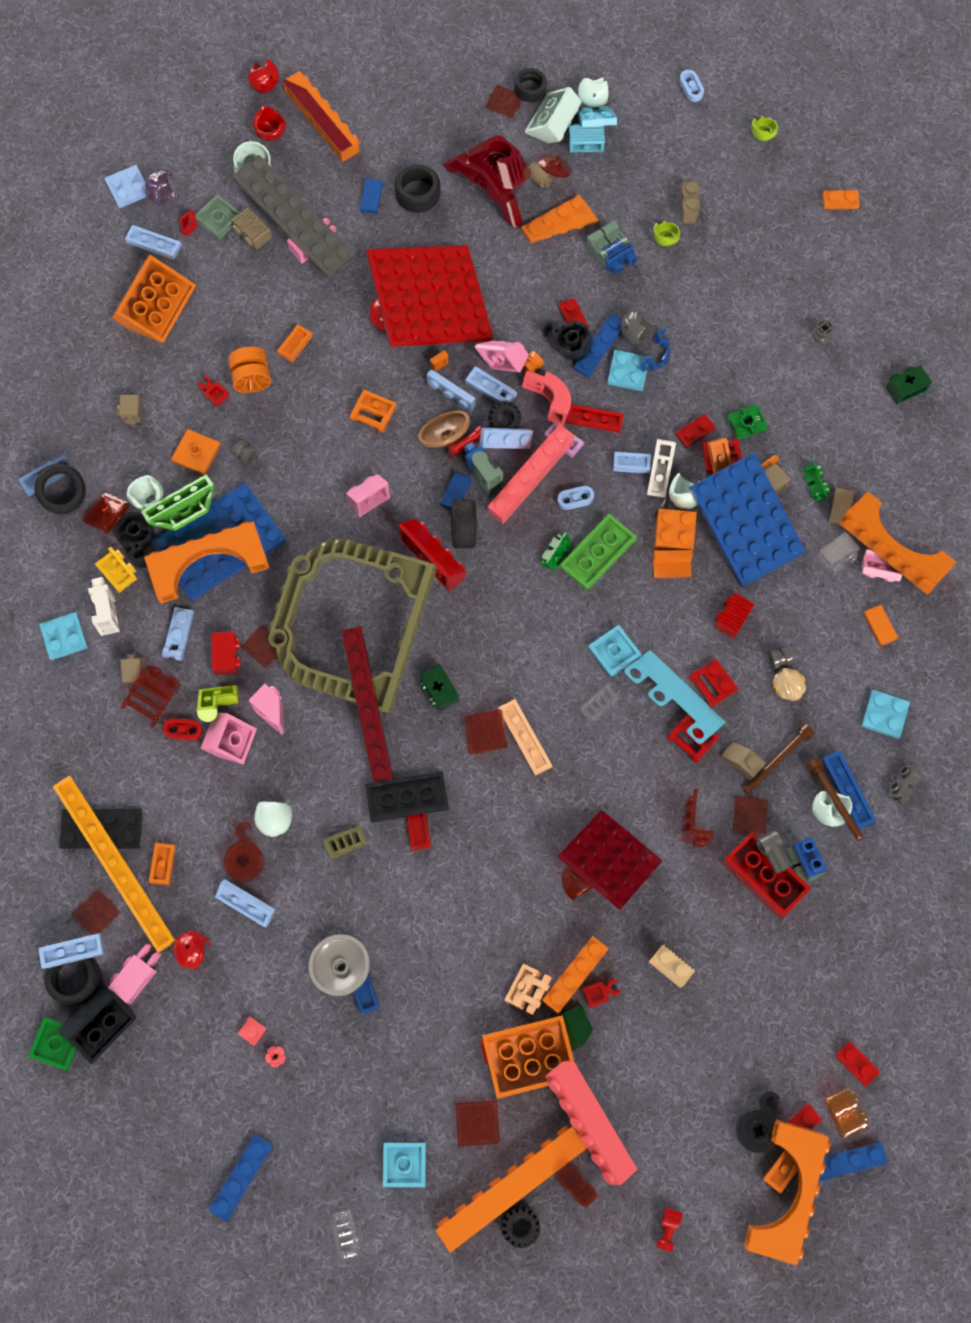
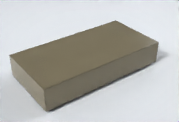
[828,487,854,526]

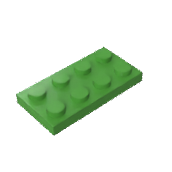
[559,514,637,591]

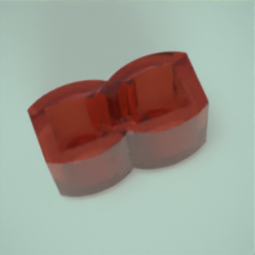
[555,1164,597,1207]

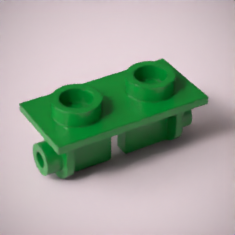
[803,461,830,501]
[540,532,572,572]

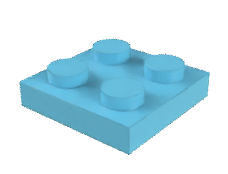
[578,106,617,128]
[607,350,650,391]
[39,612,88,660]
[588,625,642,678]
[861,690,910,739]
[383,1143,426,1187]

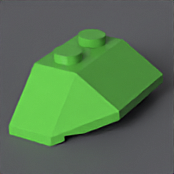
[141,475,215,531]

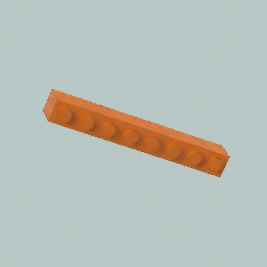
[435,1125,587,1253]

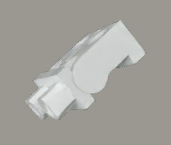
[88,577,120,636]

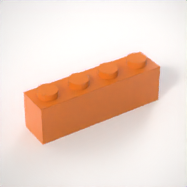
[542,936,609,1015]

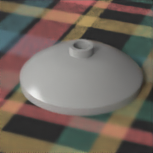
[309,934,370,996]

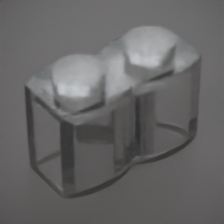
[814,532,860,574]

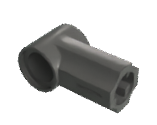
[756,831,792,874]

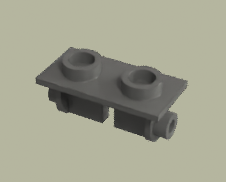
[887,765,922,804]

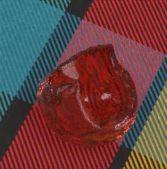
[561,867,594,901]

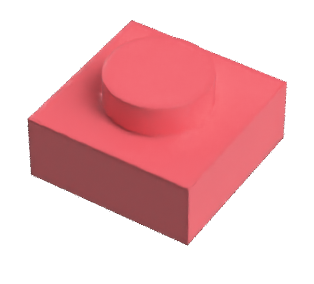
[238,1017,267,1046]

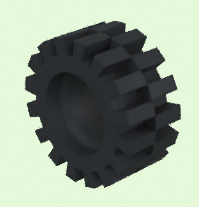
[488,401,522,429]
[502,1207,541,1248]

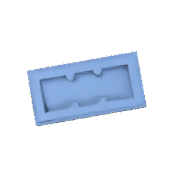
[613,452,651,474]

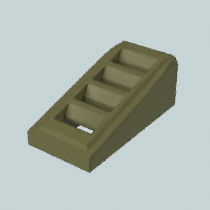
[323,826,368,860]

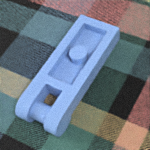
[465,366,517,403]
[162,607,194,661]

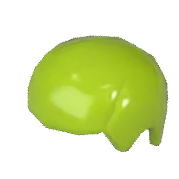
[751,116,778,141]
[653,221,680,247]

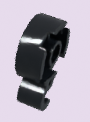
[541,320,593,360]
[115,512,155,568]
[735,1092,780,1153]

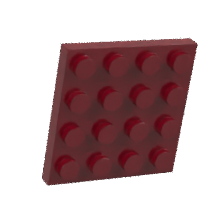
[557,810,663,910]

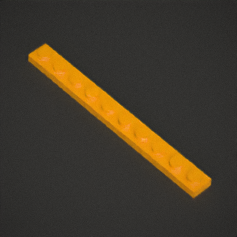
[53,775,176,953]

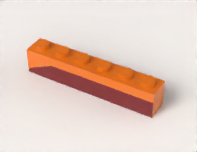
[283,71,360,162]

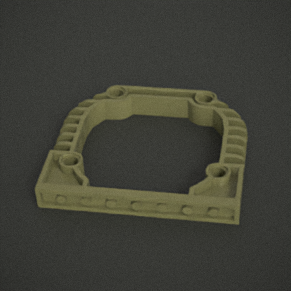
[268,539,437,714]

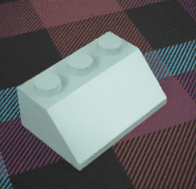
[525,87,582,143]

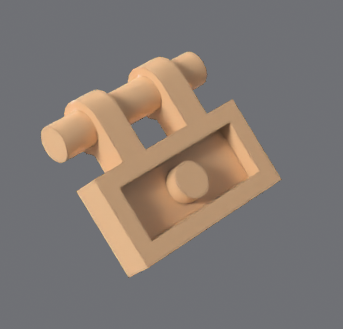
[504,964,552,1015]

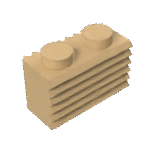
[649,945,695,988]

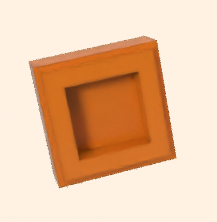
[430,350,449,372]

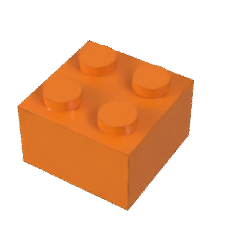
[654,509,697,551]

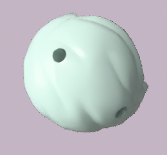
[578,78,609,108]
[669,473,700,510]
[126,475,164,511]
[812,791,852,827]
[254,802,292,837]

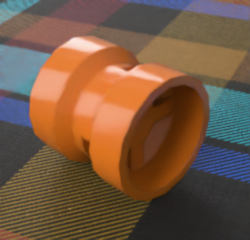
[521,351,544,374]

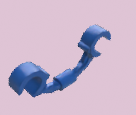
[640,329,670,372]

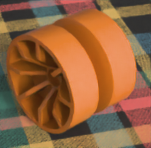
[228,347,271,393]

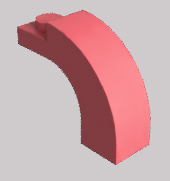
[522,370,571,426]

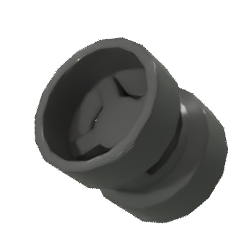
[812,319,834,344]
[232,439,258,465]
[769,647,793,670]

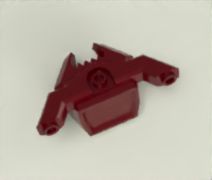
[443,135,532,228]

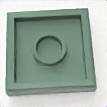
[195,194,240,240]

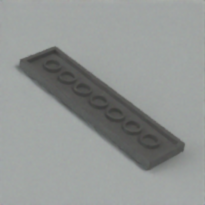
[232,155,355,279]

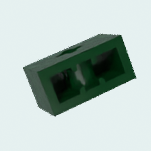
[886,365,932,405]
[419,664,459,712]

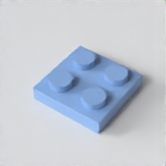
[104,165,151,208]

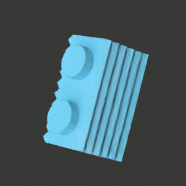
[569,124,605,153]

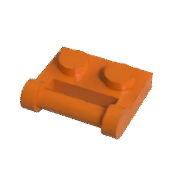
[350,390,397,433]

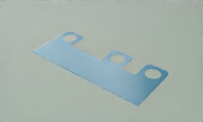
[625,650,726,744]

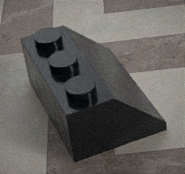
[57,985,136,1065]

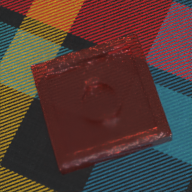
[82,492,130,534]
[464,709,508,755]
[456,1100,500,1147]

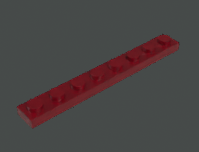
[341,626,394,783]

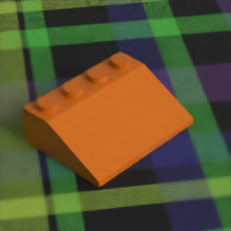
[111,255,196,343]
[482,1015,574,1099]

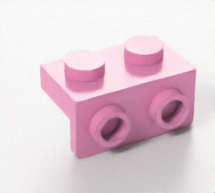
[861,548,902,582]

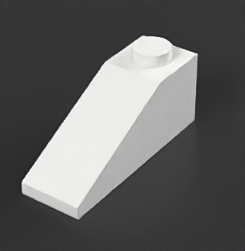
[647,439,676,498]

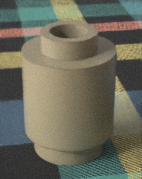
[528,162,553,188]

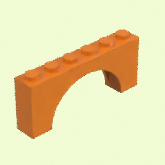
[839,492,956,595]
[144,521,269,604]
[744,1119,831,1265]

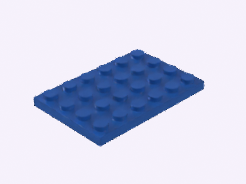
[689,452,806,587]
[151,482,286,601]

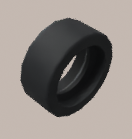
[514,68,547,103]

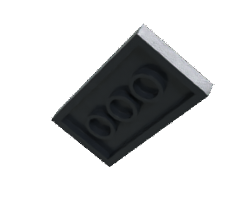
[365,771,449,823]
[59,808,143,849]

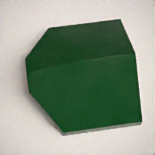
[552,1004,593,1050]

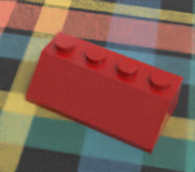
[398,519,466,591]

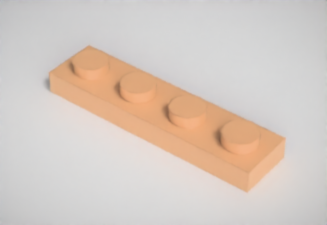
[498,699,552,776]

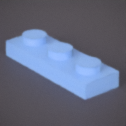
[125,225,182,260]
[427,369,475,411]
[479,428,533,449]
[215,879,275,928]
[39,933,104,969]

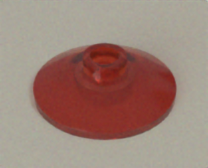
[538,155,572,178]

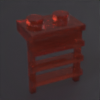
[121,665,182,728]
[680,788,714,848]

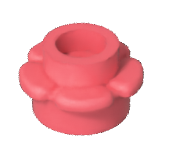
[265,1046,286,1067]

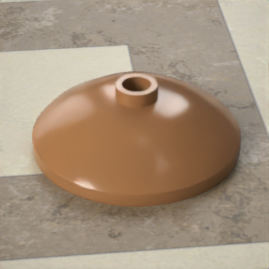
[418,411,470,448]

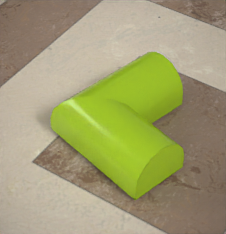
[197,685,239,722]

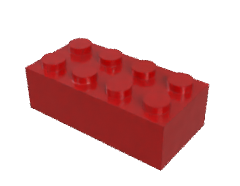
[722,831,812,920]

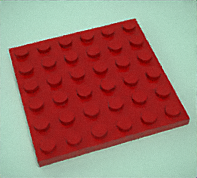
[366,245,494,347]

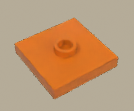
[171,429,221,475]

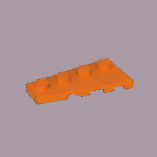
[521,195,599,243]

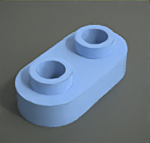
[679,70,704,102]
[557,486,594,510]

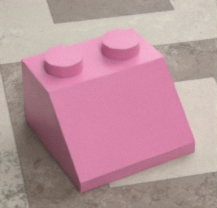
[475,341,529,372]
[346,474,390,517]
[248,684,284,735]
[201,713,257,765]

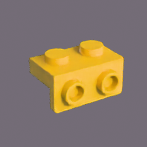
[95,547,137,593]

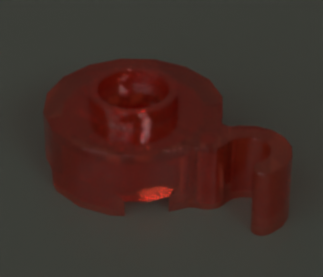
[223,822,265,883]

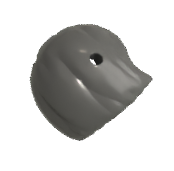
[621,309,657,345]

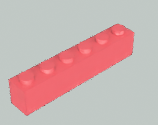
[488,424,574,524]
[545,1061,638,1185]

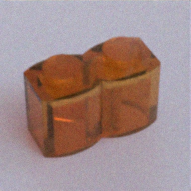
[823,1088,868,1139]

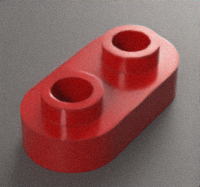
[163,719,203,741]

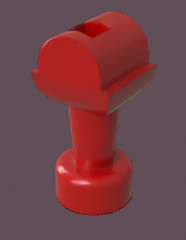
[656,1207,683,1252]

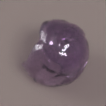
[145,169,180,205]

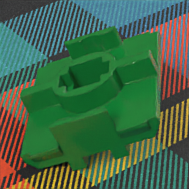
[727,404,768,440]

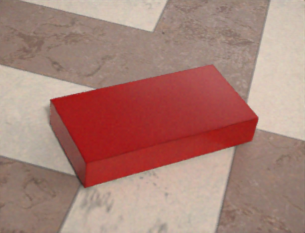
[407,814,431,851]

